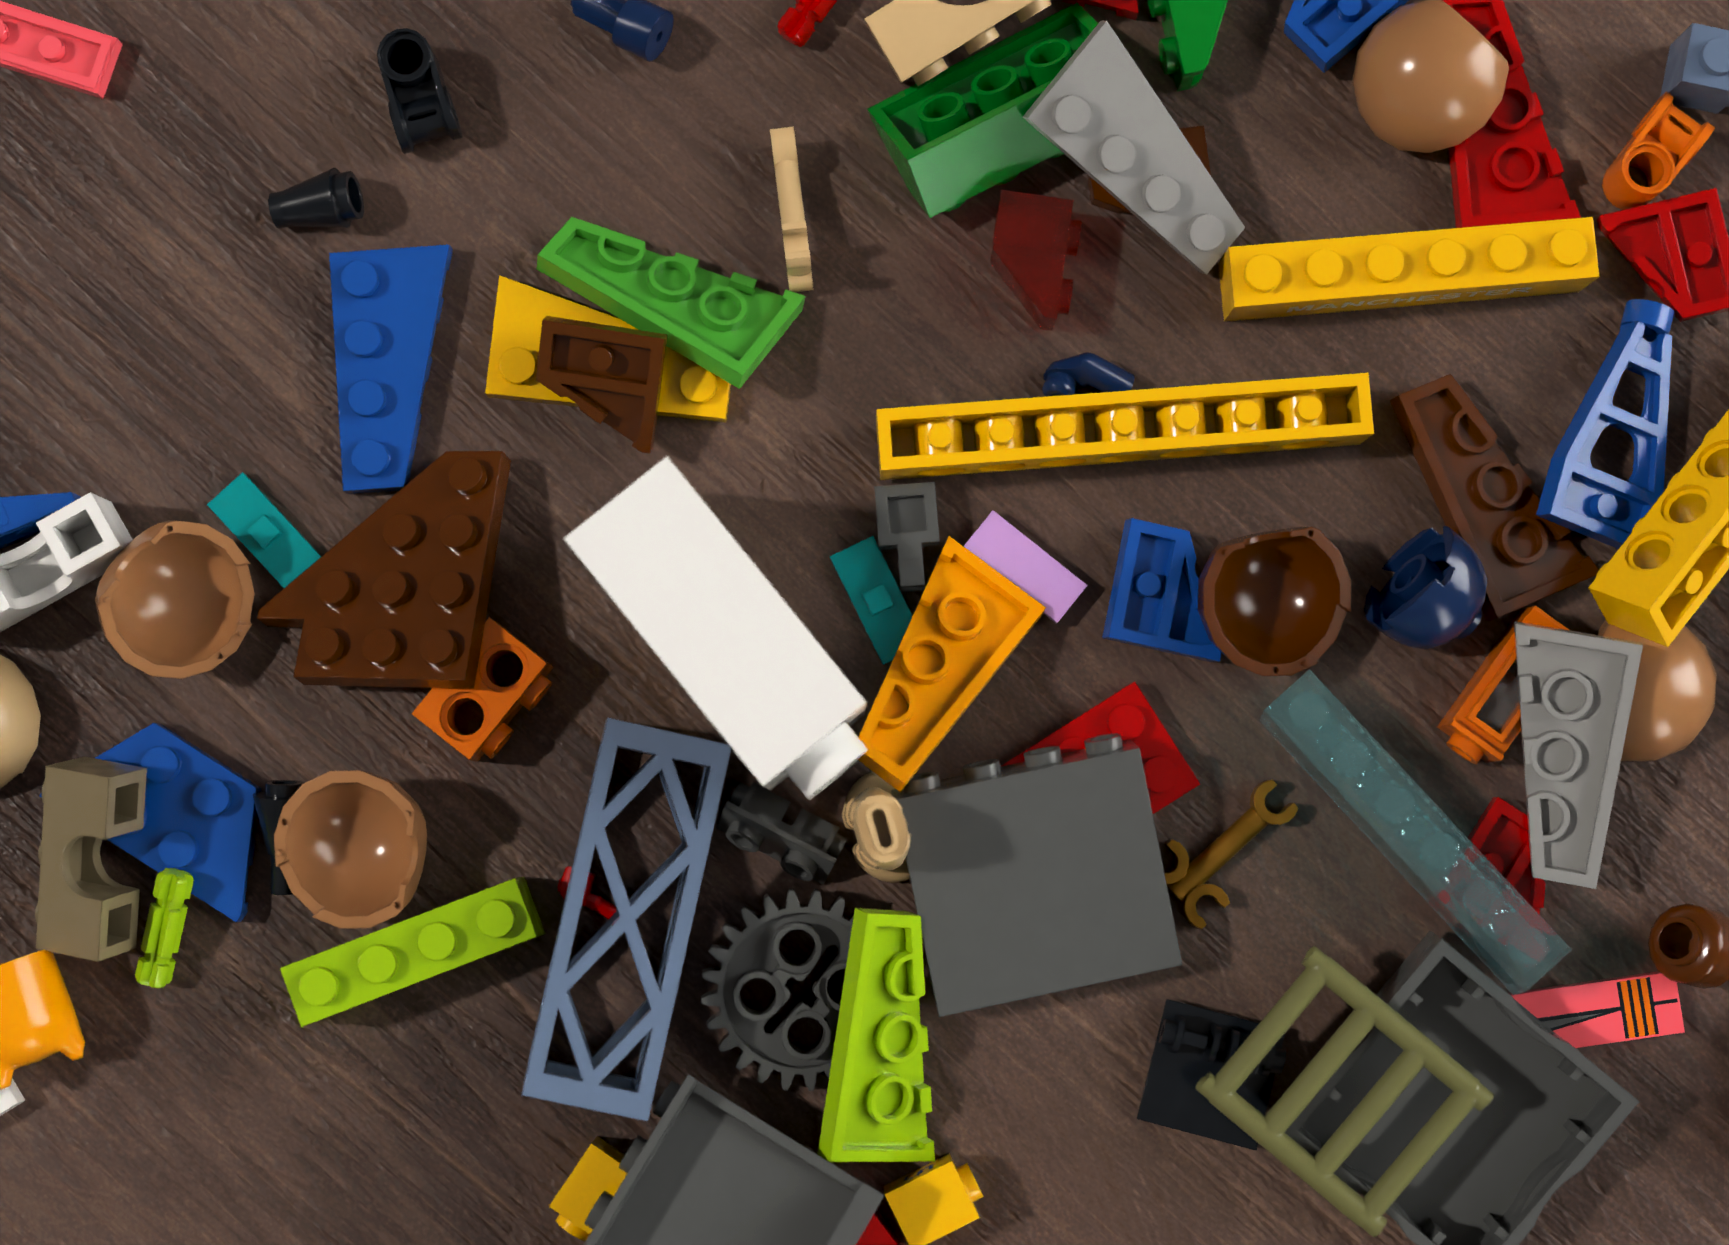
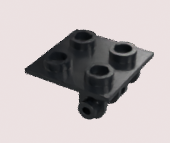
[1136,999,1286,1150]

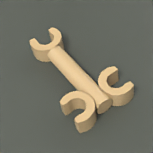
[770,127,813,292]

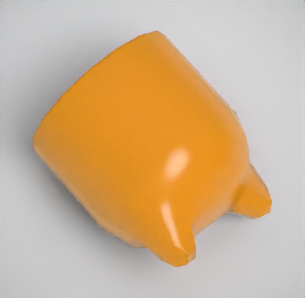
[0,950,85,1090]

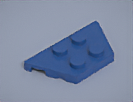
[39,723,262,922]

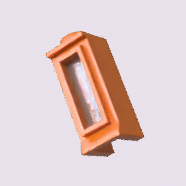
[1437,605,1571,764]

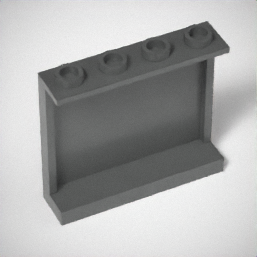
[891,733,1183,1017]
[584,1074,885,1245]

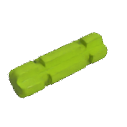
[135,868,194,988]

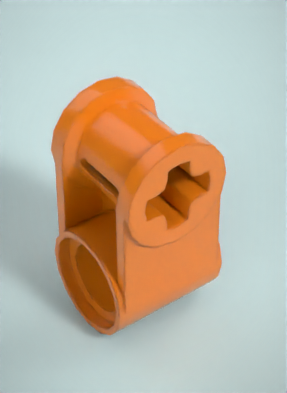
[1603,91,1715,210]

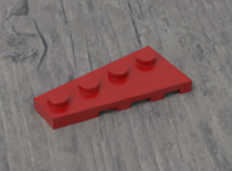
[1443,0,1581,228]

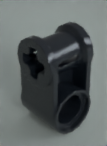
[377,28,462,154]

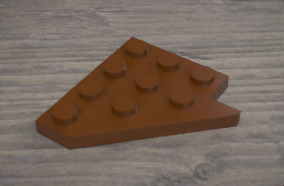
[257,451,511,689]

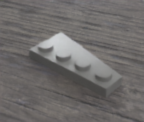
[1023,21,1245,275]
[1514,621,1643,889]

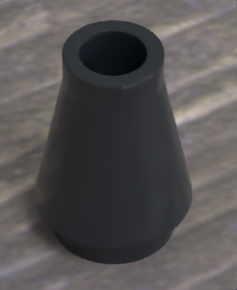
[268,168,364,229]

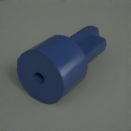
[571,0,674,61]

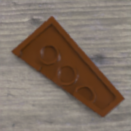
[1390,374,1599,621]

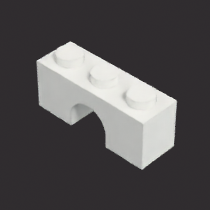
[0,492,133,632]

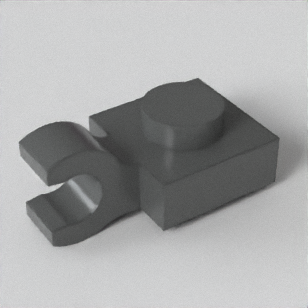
[874,482,940,592]

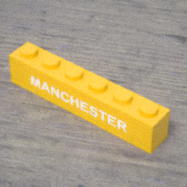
[1218,217,1600,322]

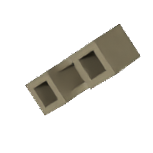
[35,756,147,962]

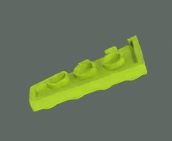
[817,908,935,1162]

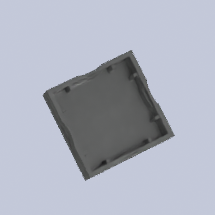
[1285,931,1640,1245]

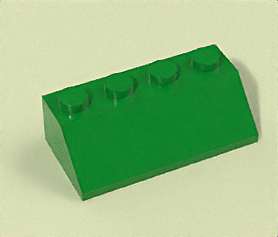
[867,3,1098,218]

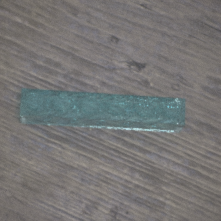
[1259,669,1572,995]

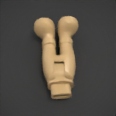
[842,772,910,883]

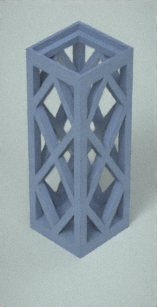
[522,718,732,1121]

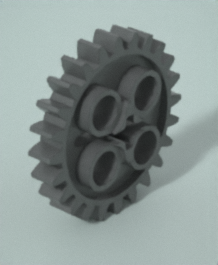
[701,888,854,1091]

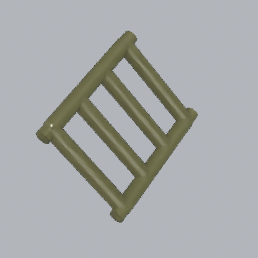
[1195,946,1494,1237]

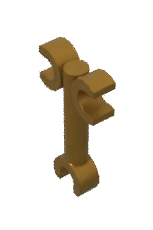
[1164,779,1298,929]

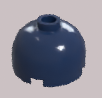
[1363,526,1488,649]

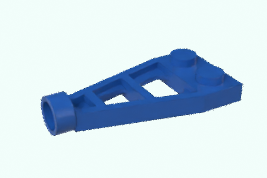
[1536,299,1675,549]

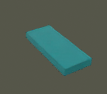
[207,472,322,588]
[830,536,913,665]

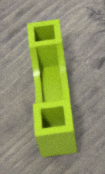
[280,877,545,1027]

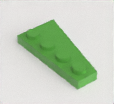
[536,217,806,389]

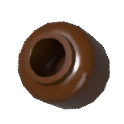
[1648,903,1729,989]

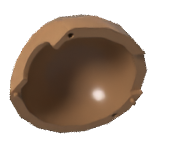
[1352,0,1509,153]
[95,520,255,679]
[1598,620,1717,761]
[274,770,427,929]

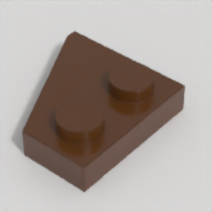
[536,316,667,454]

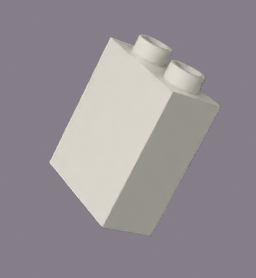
[563,456,868,800]

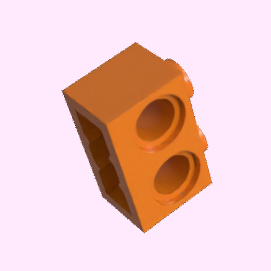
[412,617,554,762]

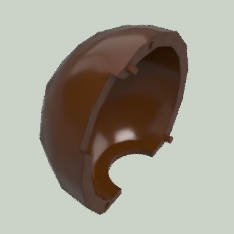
[1198,527,1351,676]

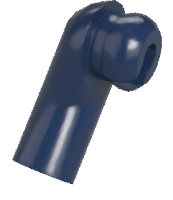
[1042,352,1135,397]

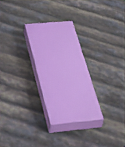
[964,510,1087,624]

